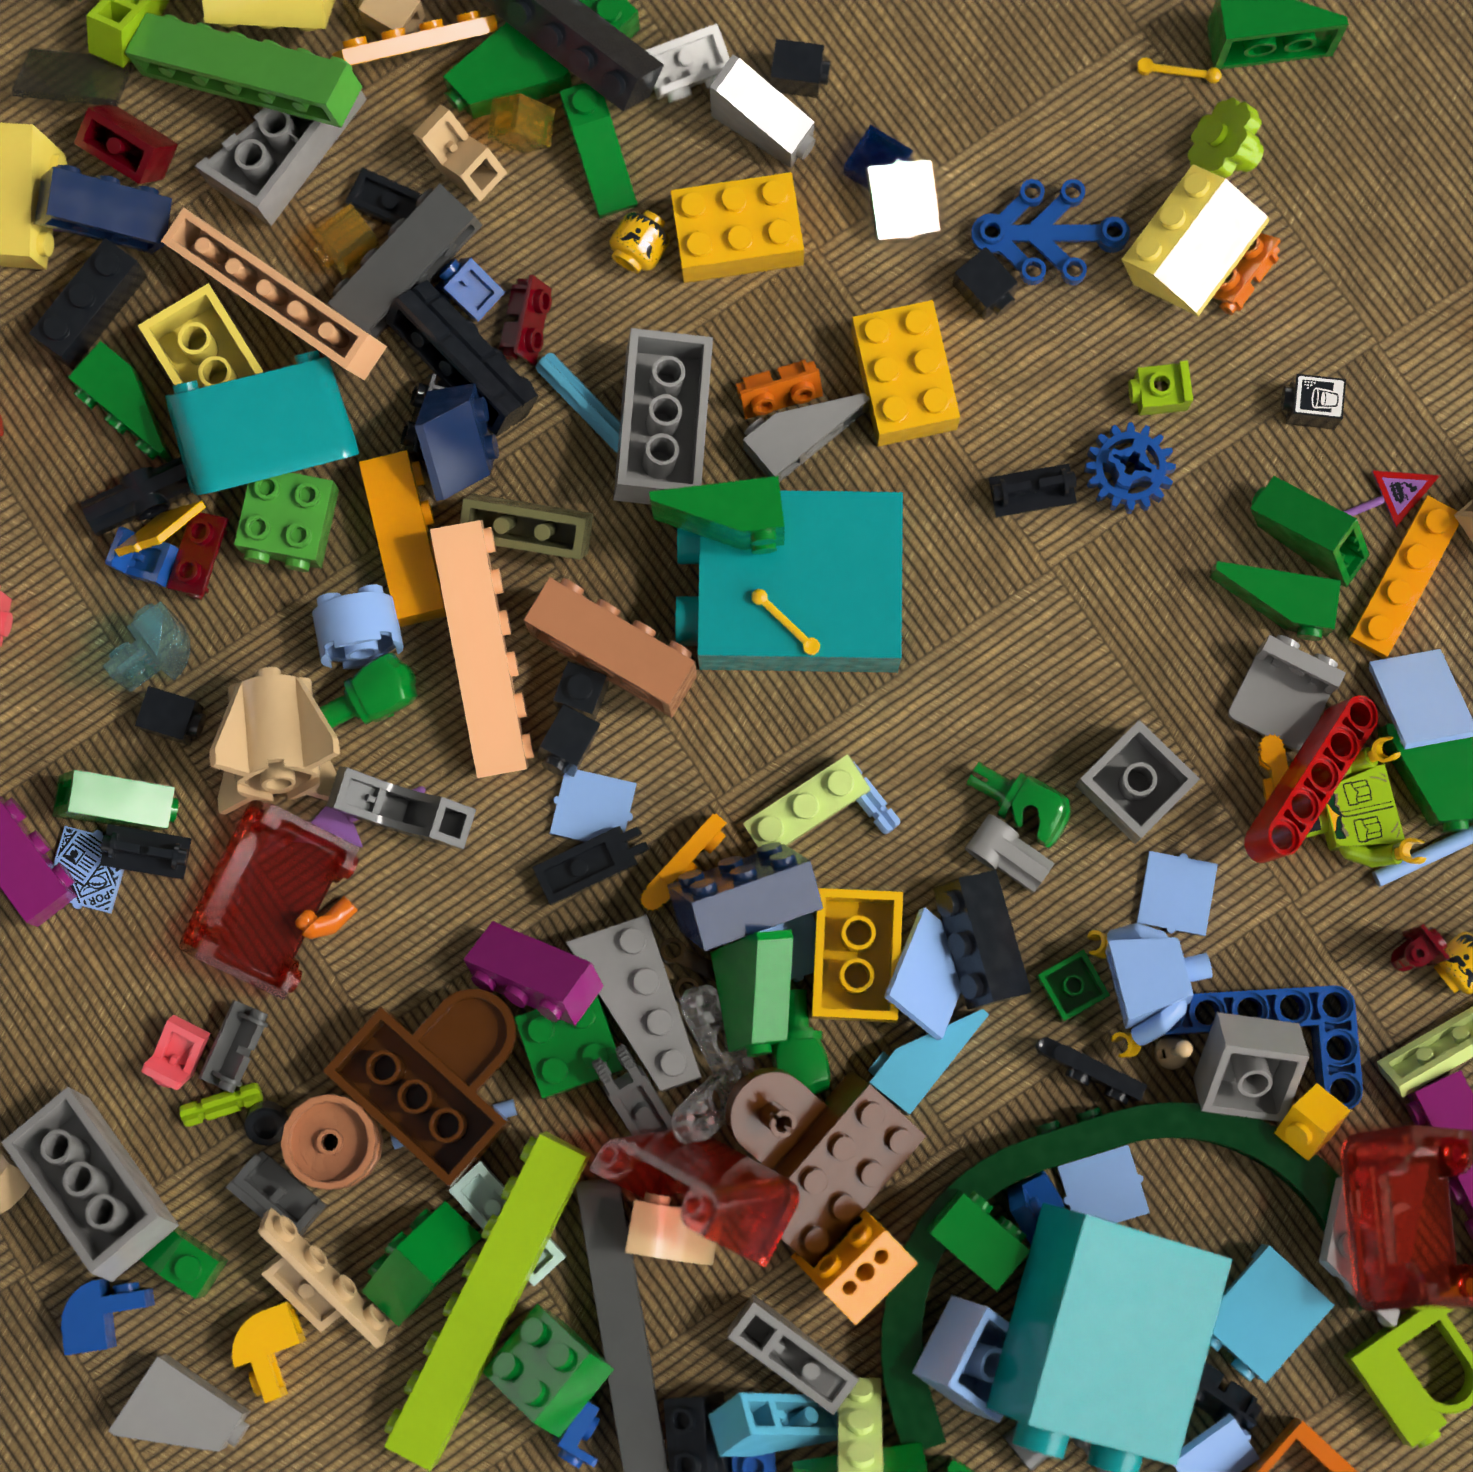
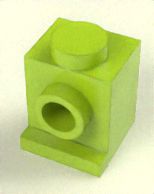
[1129,360,1193,416]

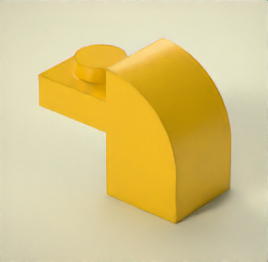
[232,1301,306,1403]

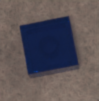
[843,125,913,200]

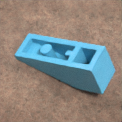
[868,1009,989,1115]
[708,1393,838,1457]

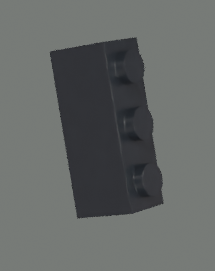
[29,238,147,371]
[933,870,1031,1010]

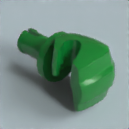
[319,653,418,728]
[966,761,1071,849]
[771,989,831,1096]

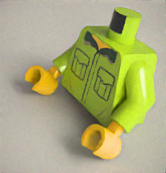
[1306,736,1426,868]

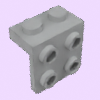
[1228,635,1346,752]

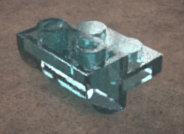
[102,601,191,692]

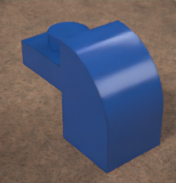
[61,1279,155,1356]

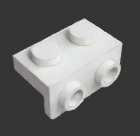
[646,24,730,103]

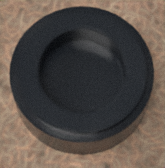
[244,1101,288,1146]

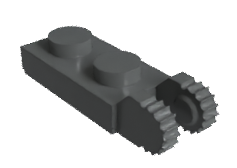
[592,1044,678,1150]

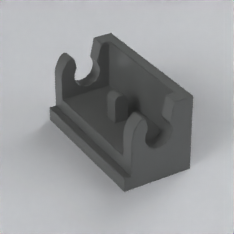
[226,1151,328,1236]

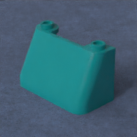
[165,350,359,495]

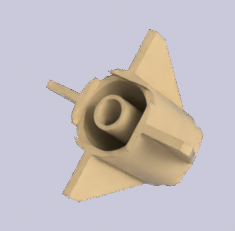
[209,667,340,815]

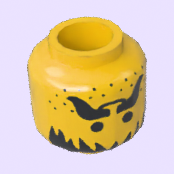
[609,210,670,274]
[1433,932,1473,995]

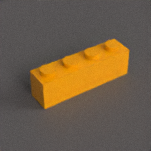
[359,450,446,627]

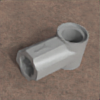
[965,814,1055,893]

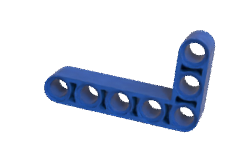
[1162,985,1363,1109]

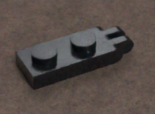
[532,826,649,906]
[1035,1037,1148,1105]

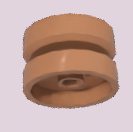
[281,1094,384,1190]

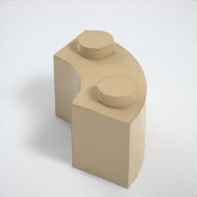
[625,1193,722,1265]

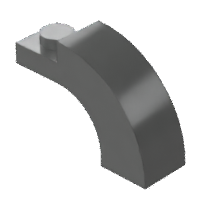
[326,766,476,849]

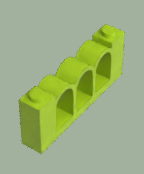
[1343,1266,1473,1448]

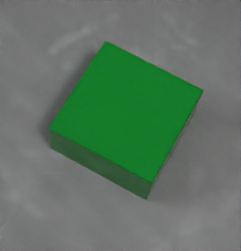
[1035,949,1110,1022]

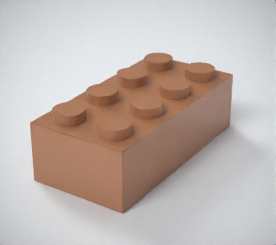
[524,577,697,718]

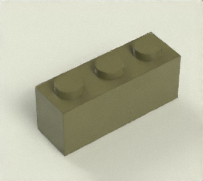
[460,494,594,560]

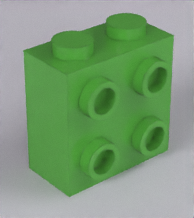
[234,472,339,572]

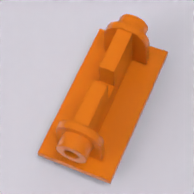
[1213,233,1281,315]
[735,359,823,419]

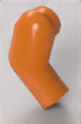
[295,896,358,939]

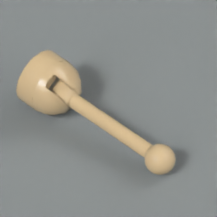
[1154,1035,1193,1070]

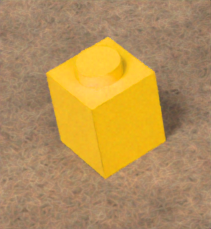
[1274,1083,1351,1161]

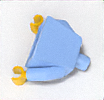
[1087,923,1213,1058]

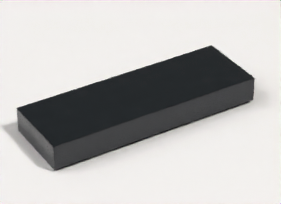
[345,167,456,255]

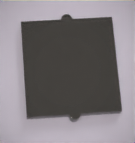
[866,160,940,240]

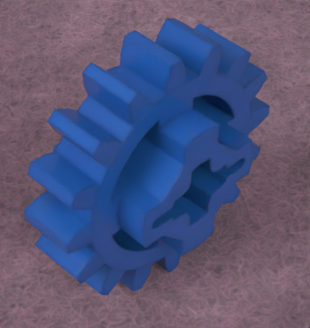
[1084,422,1176,514]

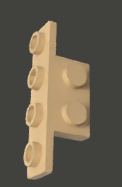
[258,1208,389,1349]

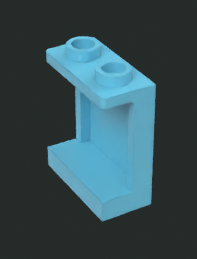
[1210,1244,1335,1383]

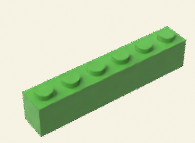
[125,12,362,128]

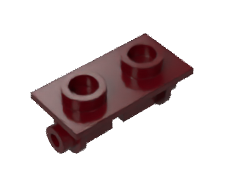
[499,275,552,366]
[167,512,228,600]
[1391,923,1450,972]

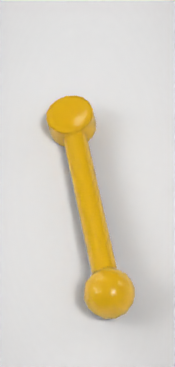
[1137,57,1221,84]
[751,589,820,656]

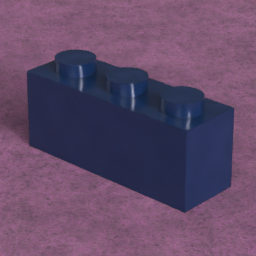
[34,165,172,254]

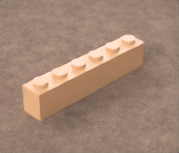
[161,207,387,381]
[430,520,535,778]

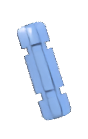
[853,761,900,834]

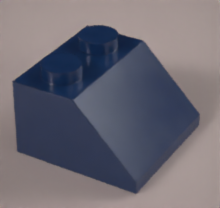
[415,383,499,501]

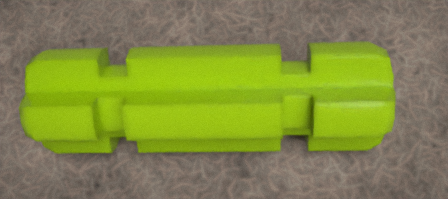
[179,1083,263,1127]

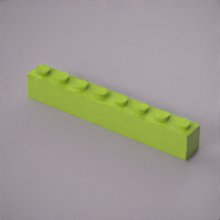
[384,1131,591,1471]

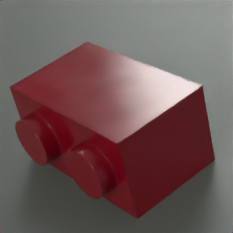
[74,104,178,184]

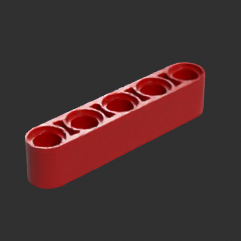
[1244,695,1378,864]

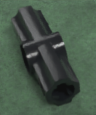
[81,457,191,537]

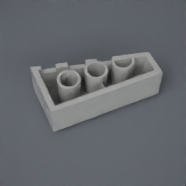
[195,90,367,226]
[566,915,702,1092]

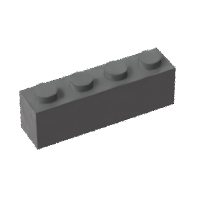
[328,183,483,339]

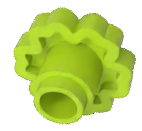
[1187,97,1264,178]

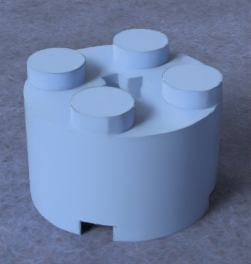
[312,584,404,669]

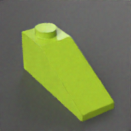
[86,0,170,68]

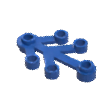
[971,179,1130,285]

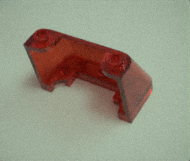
[179,800,360,1000]
[1340,1125,1473,1311]
[589,1127,799,1267]

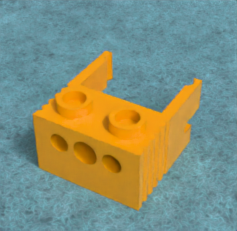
[791,1209,918,1325]

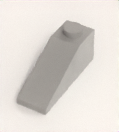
[743,393,870,482]
[728,1294,859,1415]

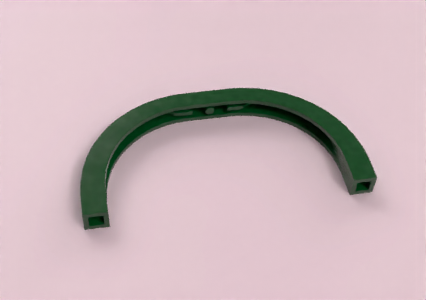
[880,1103,1370,1450]

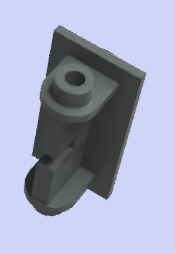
[199,1000,269,1093]

